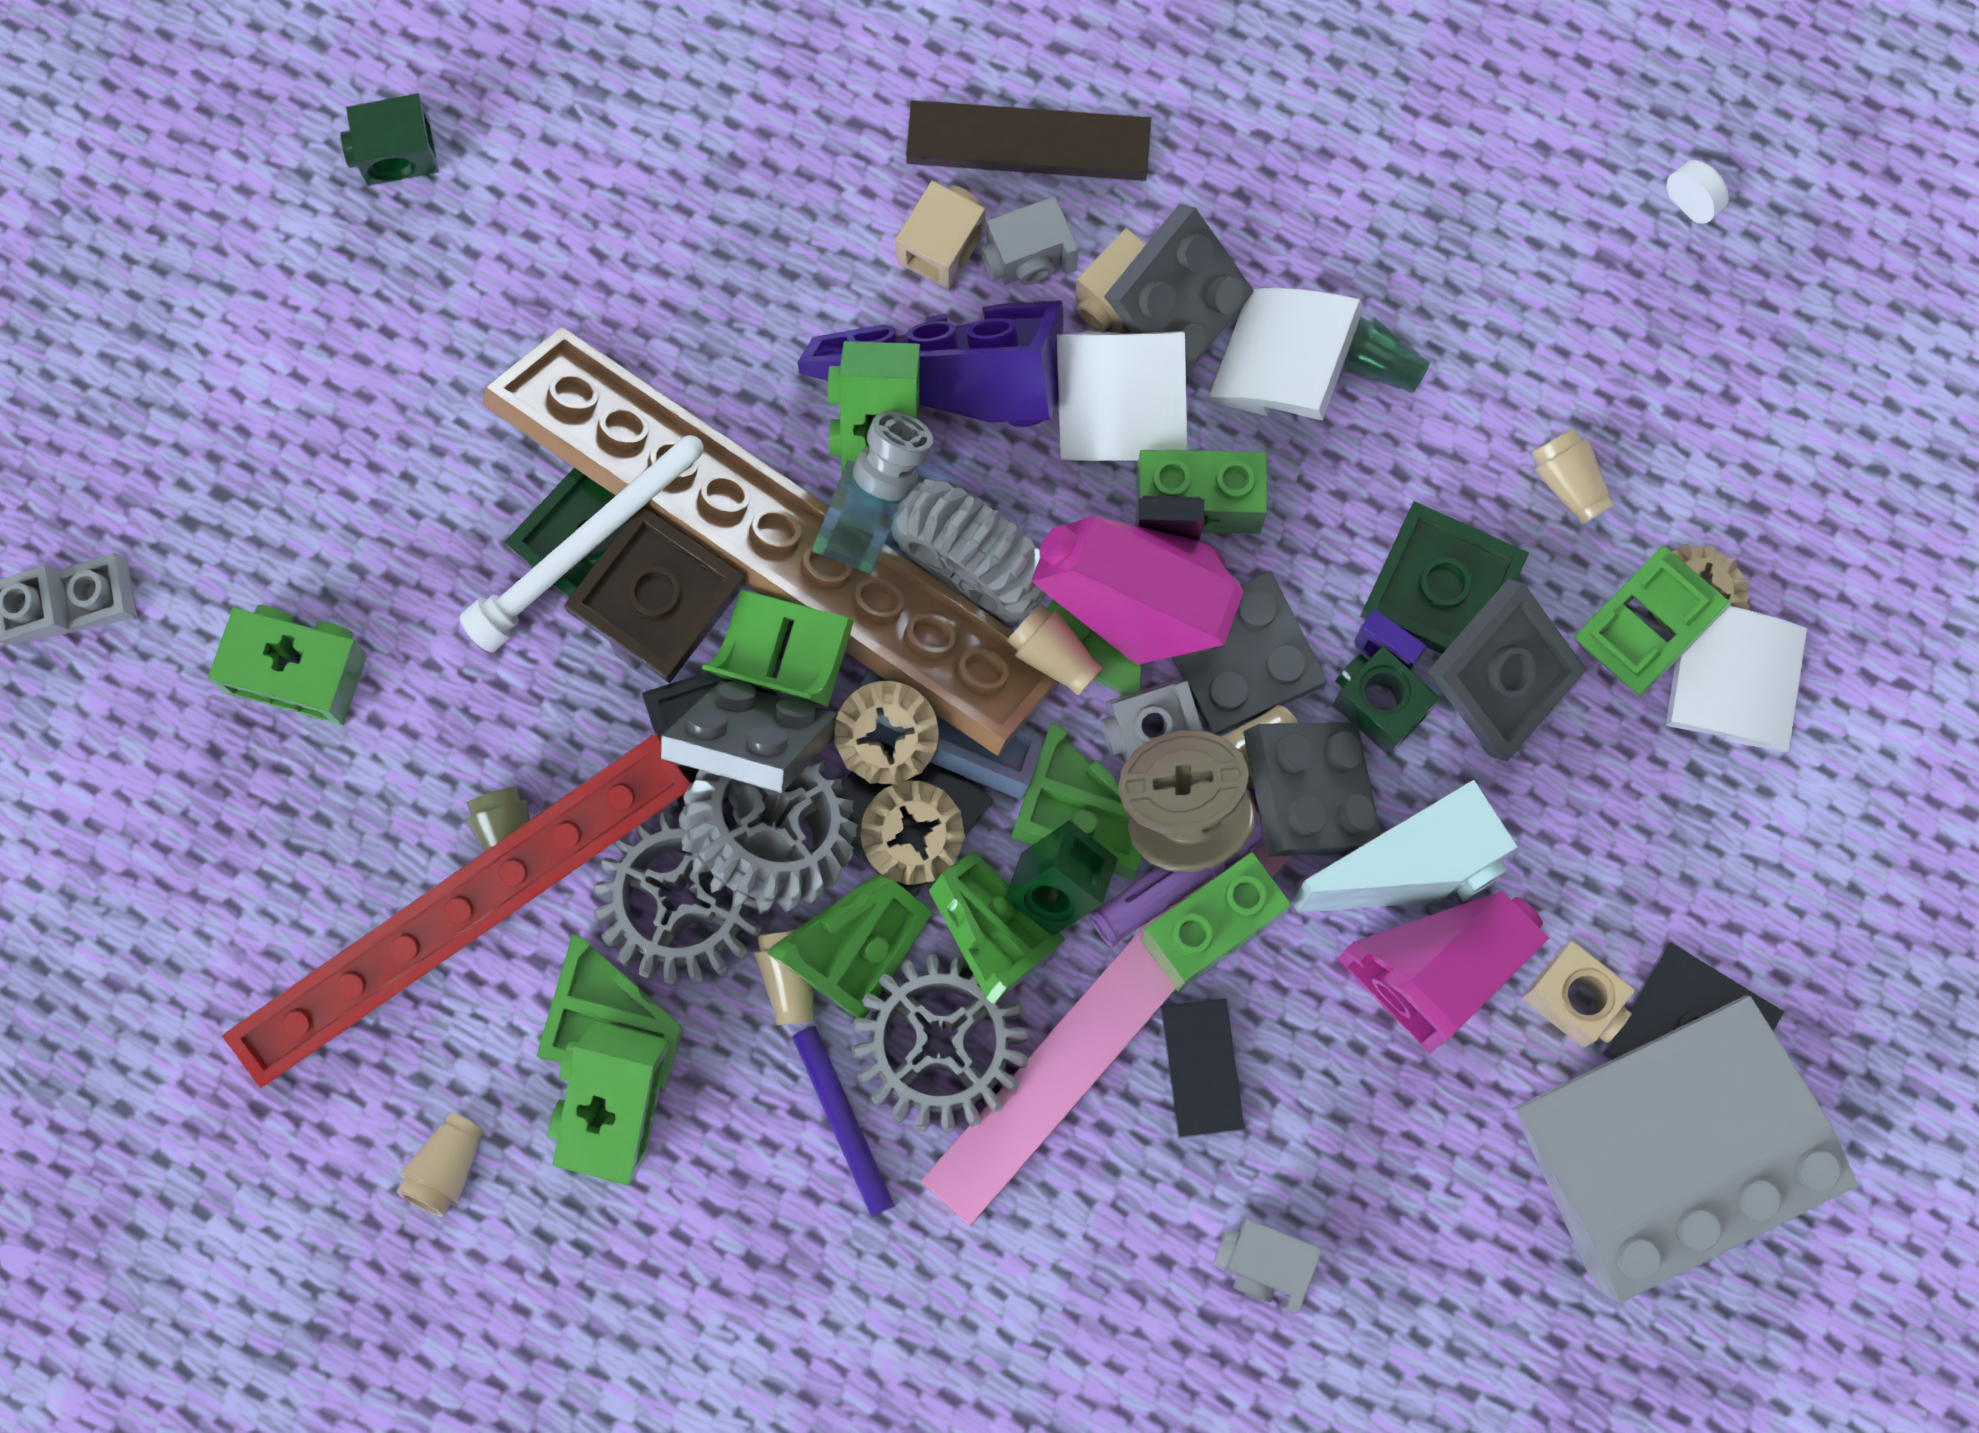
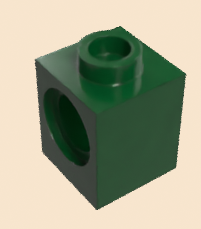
[340,93,439,186]
[1333,646,1440,756]
[1005,820,1118,936]

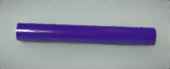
[792,1026,895,1217]

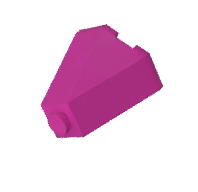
[1031,516,1244,665]
[1337,891,1549,1053]

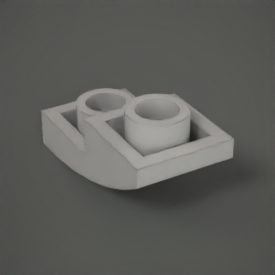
[0,553,137,644]

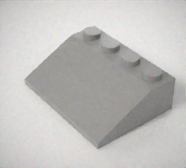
[1513,995,1859,1304]

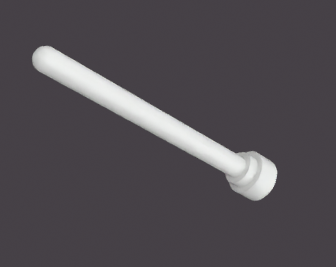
[460,435,703,652]

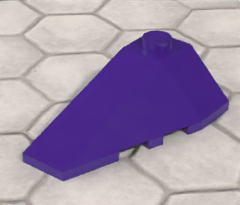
[797,300,1064,427]

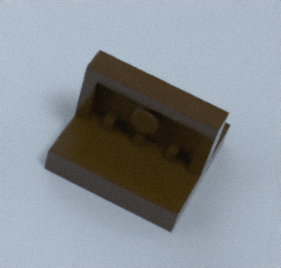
[564,506,745,684]

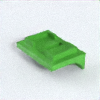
[1574,545,1731,698]
[702,589,854,707]

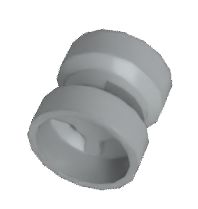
[852,411,933,501]

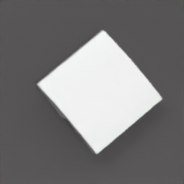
[1208,288,1363,421]
[1056,331,1187,461]
[1666,606,1807,752]

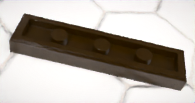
[906,100,1151,181]

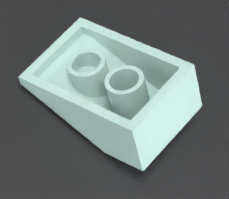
[1291,780,1518,913]

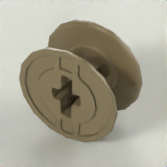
[1118,730,1257,872]

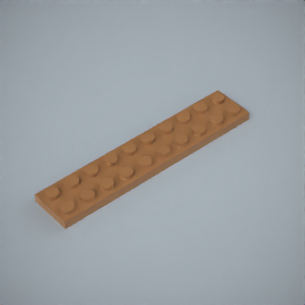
[482,327,1060,756]

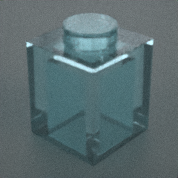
[811,459,900,574]

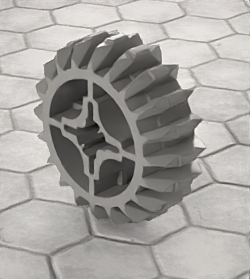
[889,479,1046,622]
[679,760,857,914]
[593,812,769,986]
[852,954,1029,1133]

